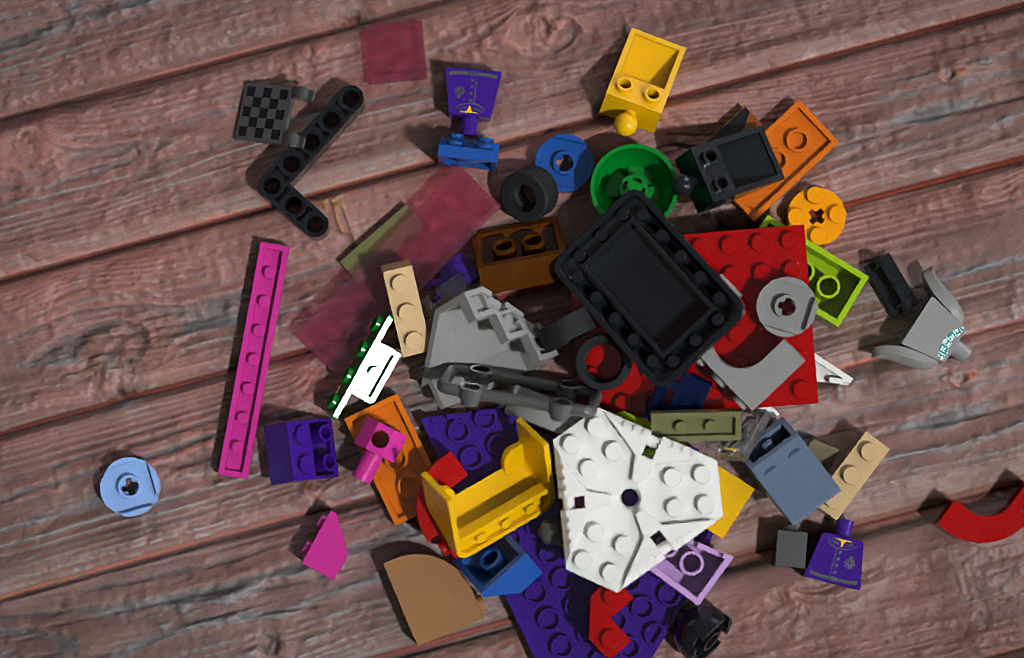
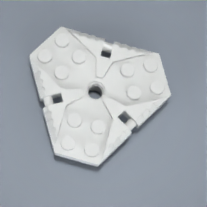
[553,407,723,593]

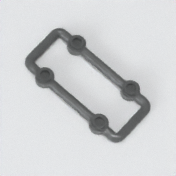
[437,365,603,422]

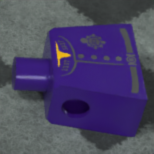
[445,67,502,137]
[801,518,863,590]

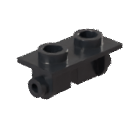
[863,253,919,318]

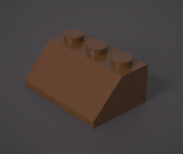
[471,217,565,294]

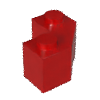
[587,585,633,658]

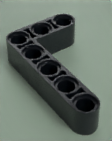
[258,85,365,241]

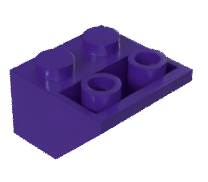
[263,418,339,485]

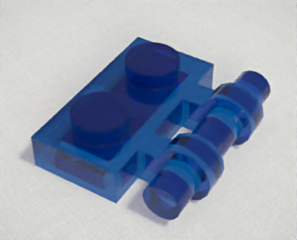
[642,371,713,420]

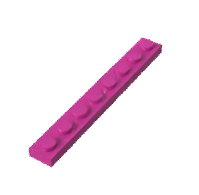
[218,242,290,480]

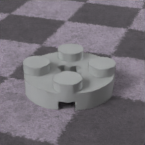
[756,277,817,337]

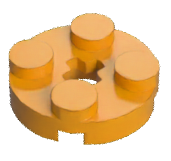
[787,187,847,246]

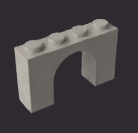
[697,274,805,411]

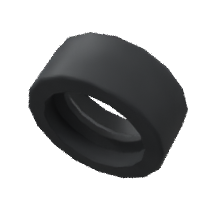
[537,306,597,353]
[575,333,633,391]

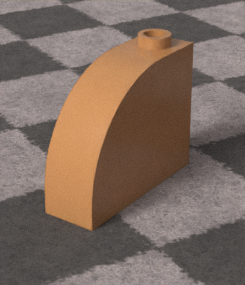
[383,554,487,646]

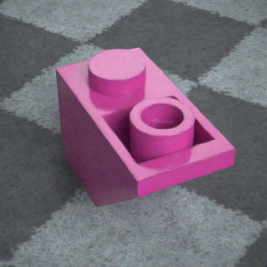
[300,510,349,580]

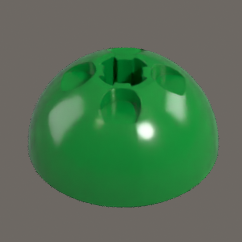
[590,144,678,217]

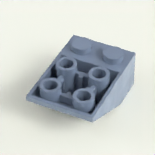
[735,417,841,526]

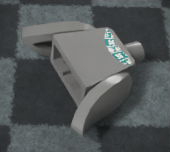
[872,267,972,370]

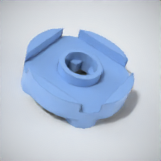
[100,457,161,517]

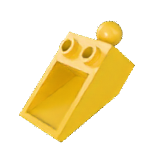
[599,28,686,136]

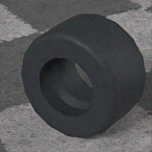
[500,165,559,223]

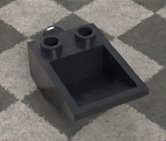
[670,125,785,213]

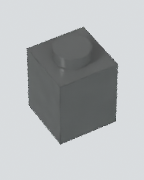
[772,525,808,568]

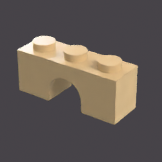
[381,259,429,358]
[817,431,890,521]

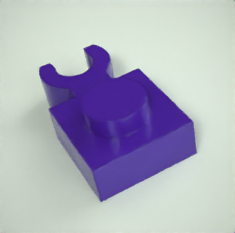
[424,253,479,302]

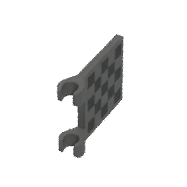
[234,82,315,149]

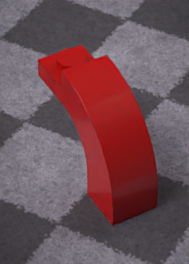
[416,449,468,559]
[933,481,1024,543]

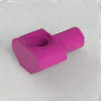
[351,417,407,484]

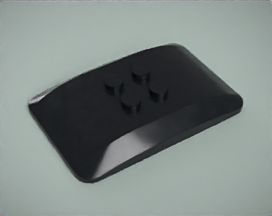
[554,190,745,388]

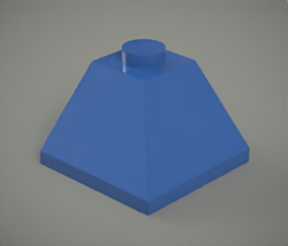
[454,534,543,597]

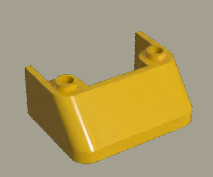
[421,417,556,558]

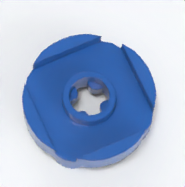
[535,134,594,193]

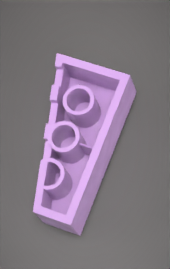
[648,530,734,606]

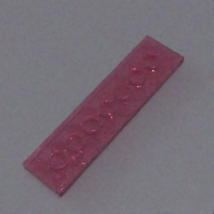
[295,165,501,376]

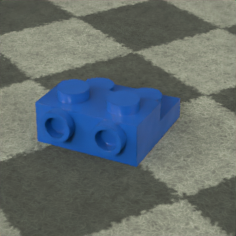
[437,133,500,172]

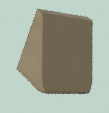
[807,439,839,473]

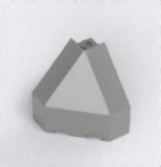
[421,286,559,410]

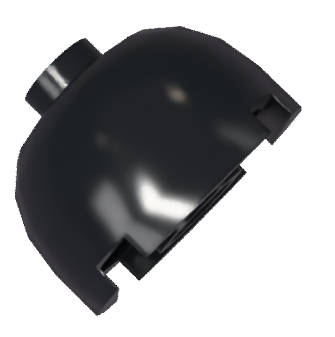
[674,604,732,658]

